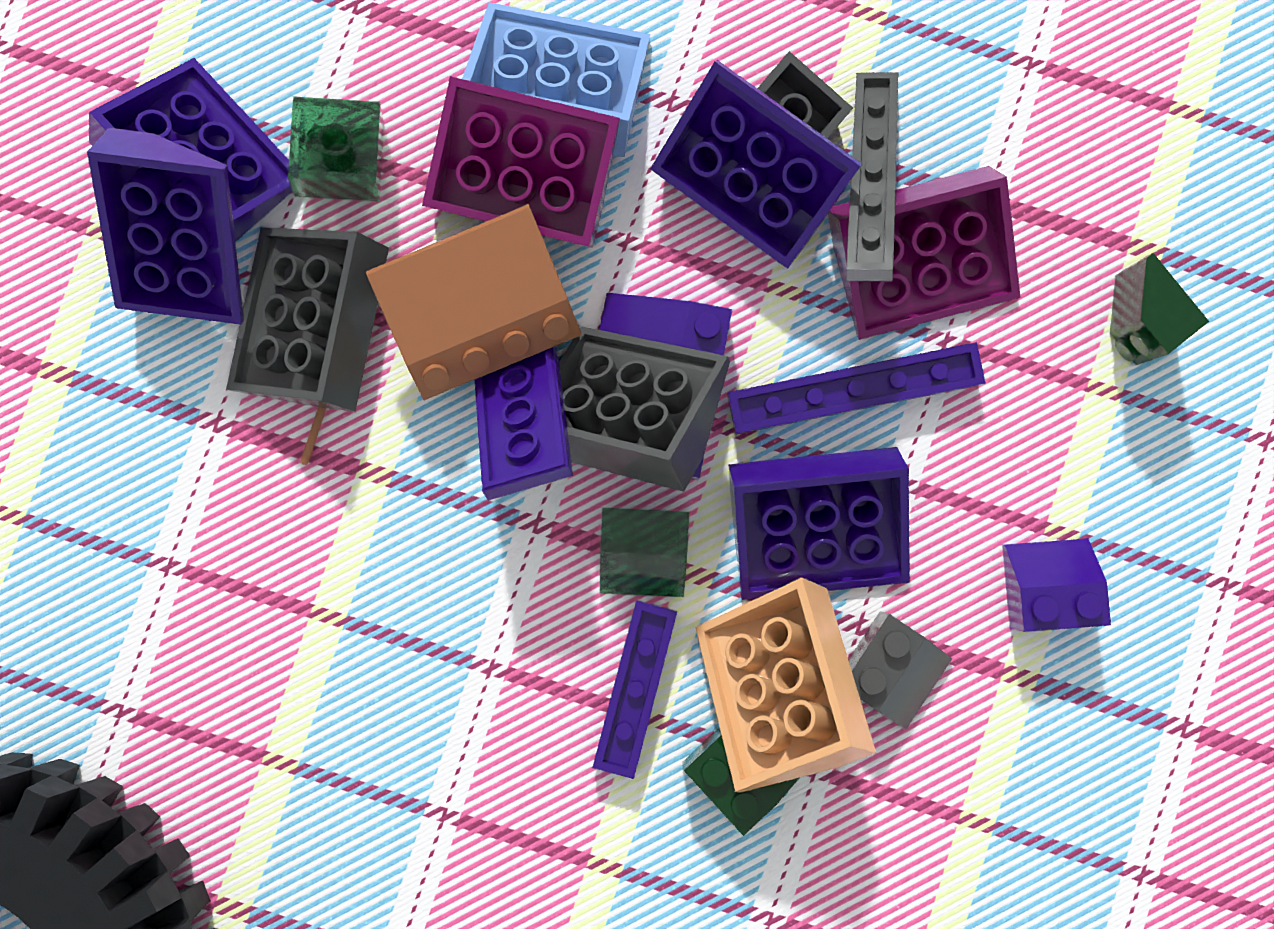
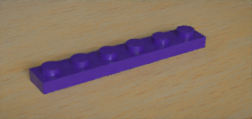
[727,342,986,435]

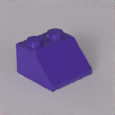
[1002,538,1111,632]

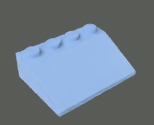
[462,2,650,158]

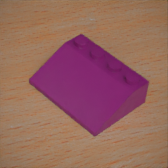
[422,76,620,248]
[828,166,1021,340]

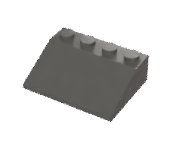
[226,227,389,412]
[559,326,730,492]

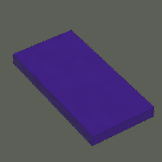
[474,346,573,501]

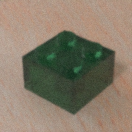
[288,96,384,201]

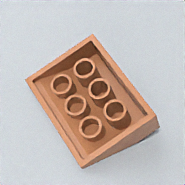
[366,204,582,401]

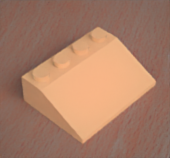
[695,578,876,792]

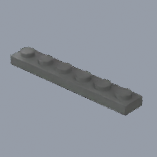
[846,72,899,282]

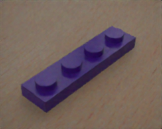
[592,600,678,779]

